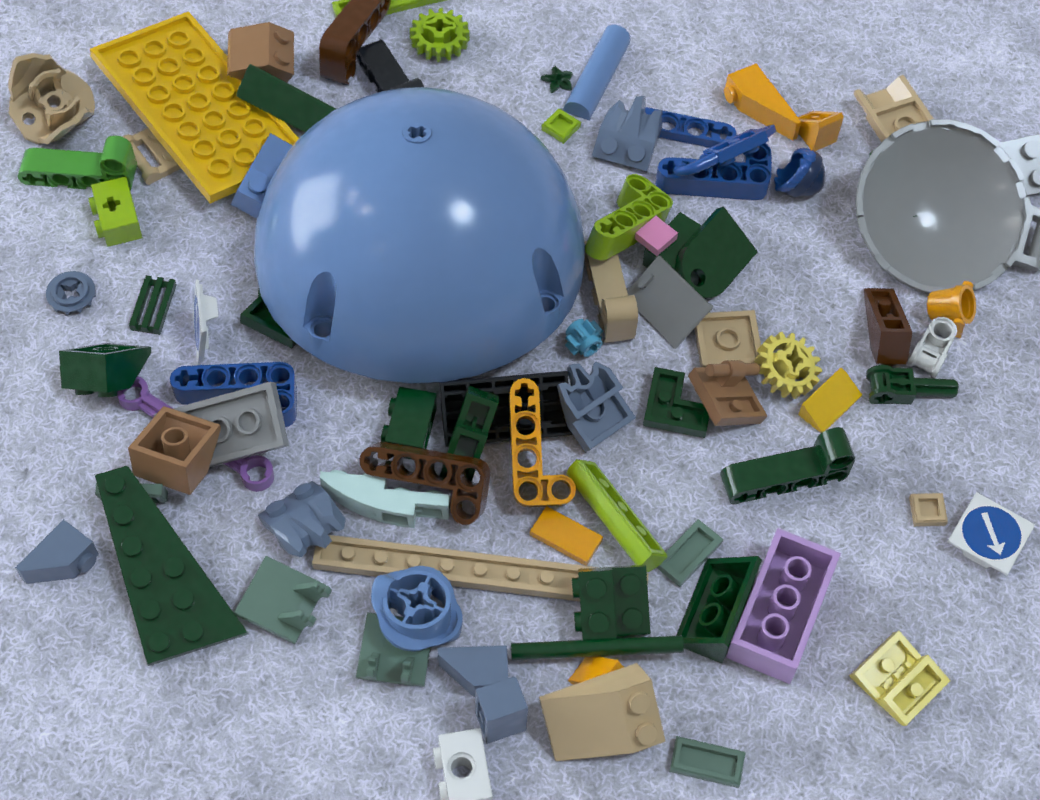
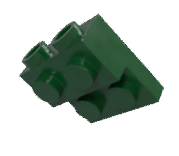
[572,565,651,640]

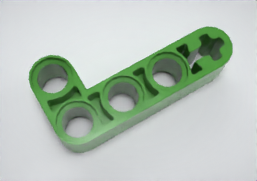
[18,136,137,191]

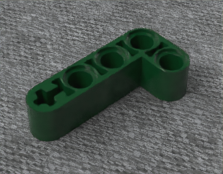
[720,427,855,505]

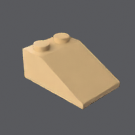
[539,663,666,761]

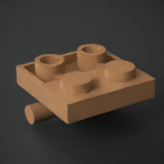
[688,360,767,426]

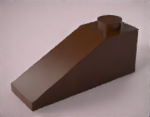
[864,288,913,366]

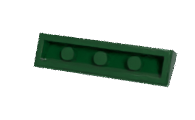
[236,64,336,132]

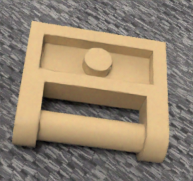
[122,128,181,185]

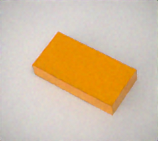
[530,506,603,566]

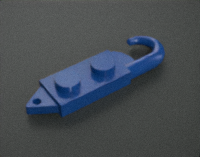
[673,124,776,176]

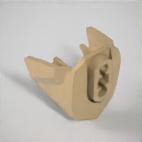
[8,53,95,144]

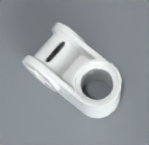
[907,317,957,378]

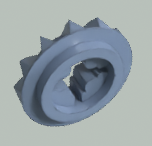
[46,271,96,315]

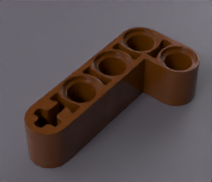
[319,0,391,85]
[359,442,490,525]

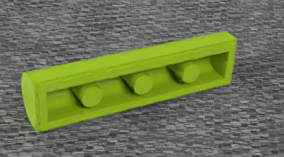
[566,459,668,572]

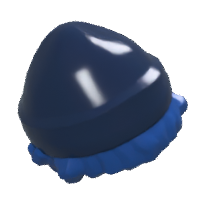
[774,148,826,198]

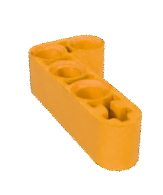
[509,378,576,507]

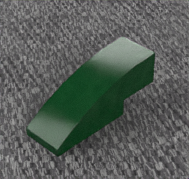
[439,386,499,482]

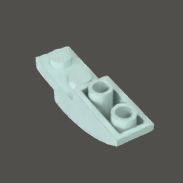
[320,470,450,528]

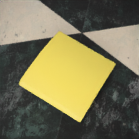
[849,631,950,726]

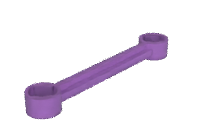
[117,376,274,492]

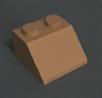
[227,22,294,83]
[128,406,221,495]

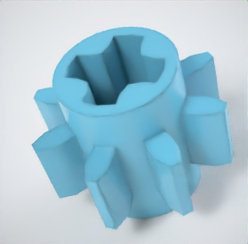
[565,319,603,357]

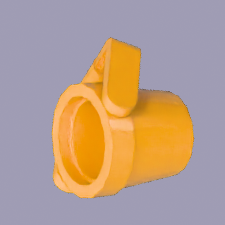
[927,281,976,338]

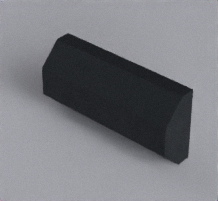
[440,371,572,447]

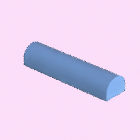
[564,24,631,121]

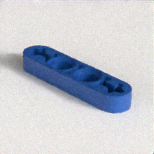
[645,107,737,148]

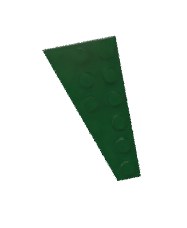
[95,465,249,666]

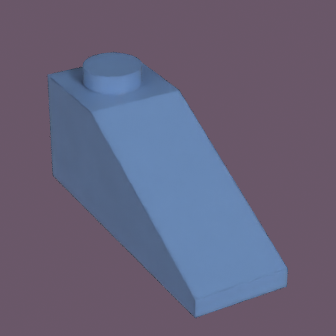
[231,133,293,219]

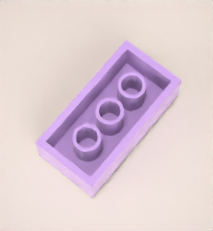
[726,528,841,684]

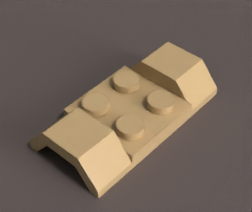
[854,75,934,142]

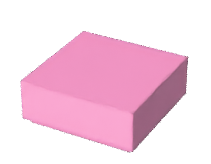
[635,216,678,256]

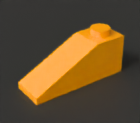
[724,63,801,140]

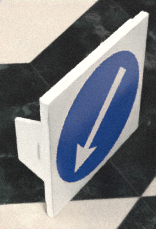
[193,280,218,365]
[947,492,1035,576]

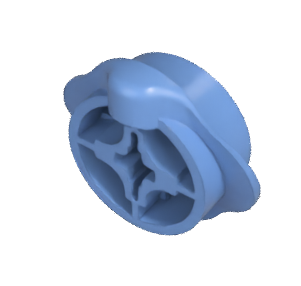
[371,566,463,651]

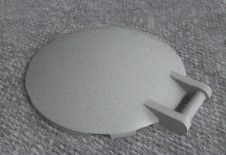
[855,119,1040,294]

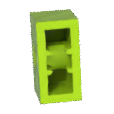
[88,177,143,247]

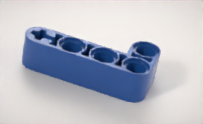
[655,143,772,200]
[170,362,297,427]

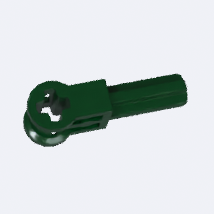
[866,365,959,405]

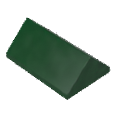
[676,556,762,664]

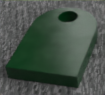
[675,206,758,299]

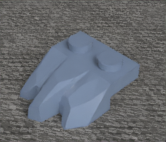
[592,96,662,172]
[557,361,636,453]
[258,480,346,557]

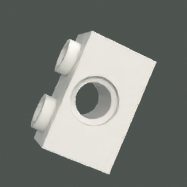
[433,728,493,800]

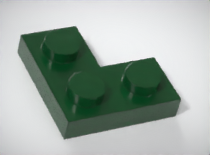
[643,367,709,438]

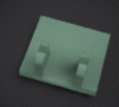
[234,556,332,644]
[356,612,431,687]

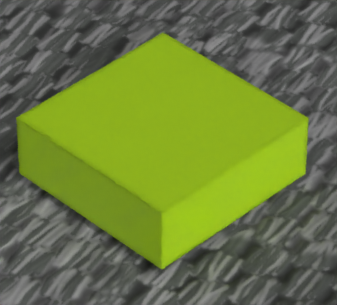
[541,108,581,144]

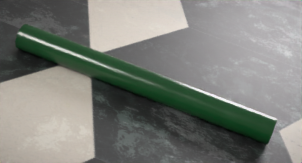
[511,635,684,660]

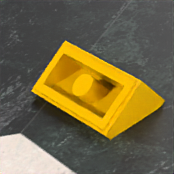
[798,368,862,433]

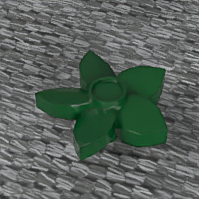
[540,65,573,94]

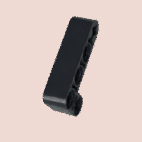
[356,39,424,93]

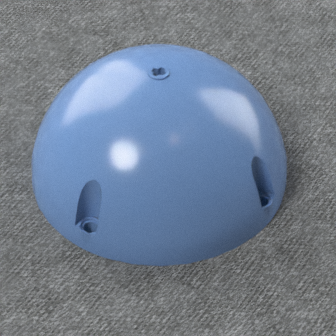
[254,87,585,383]

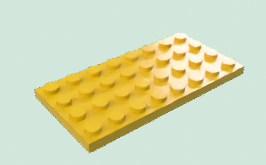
[90,11,299,204]

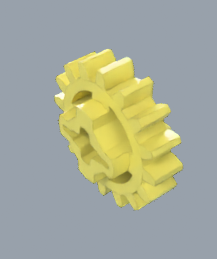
[754,332,822,399]

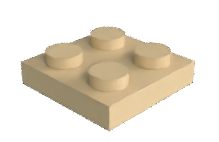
[694,310,761,367]

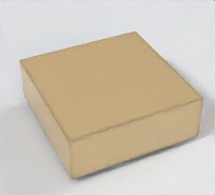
[909,493,948,527]

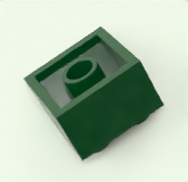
[59,343,151,397]

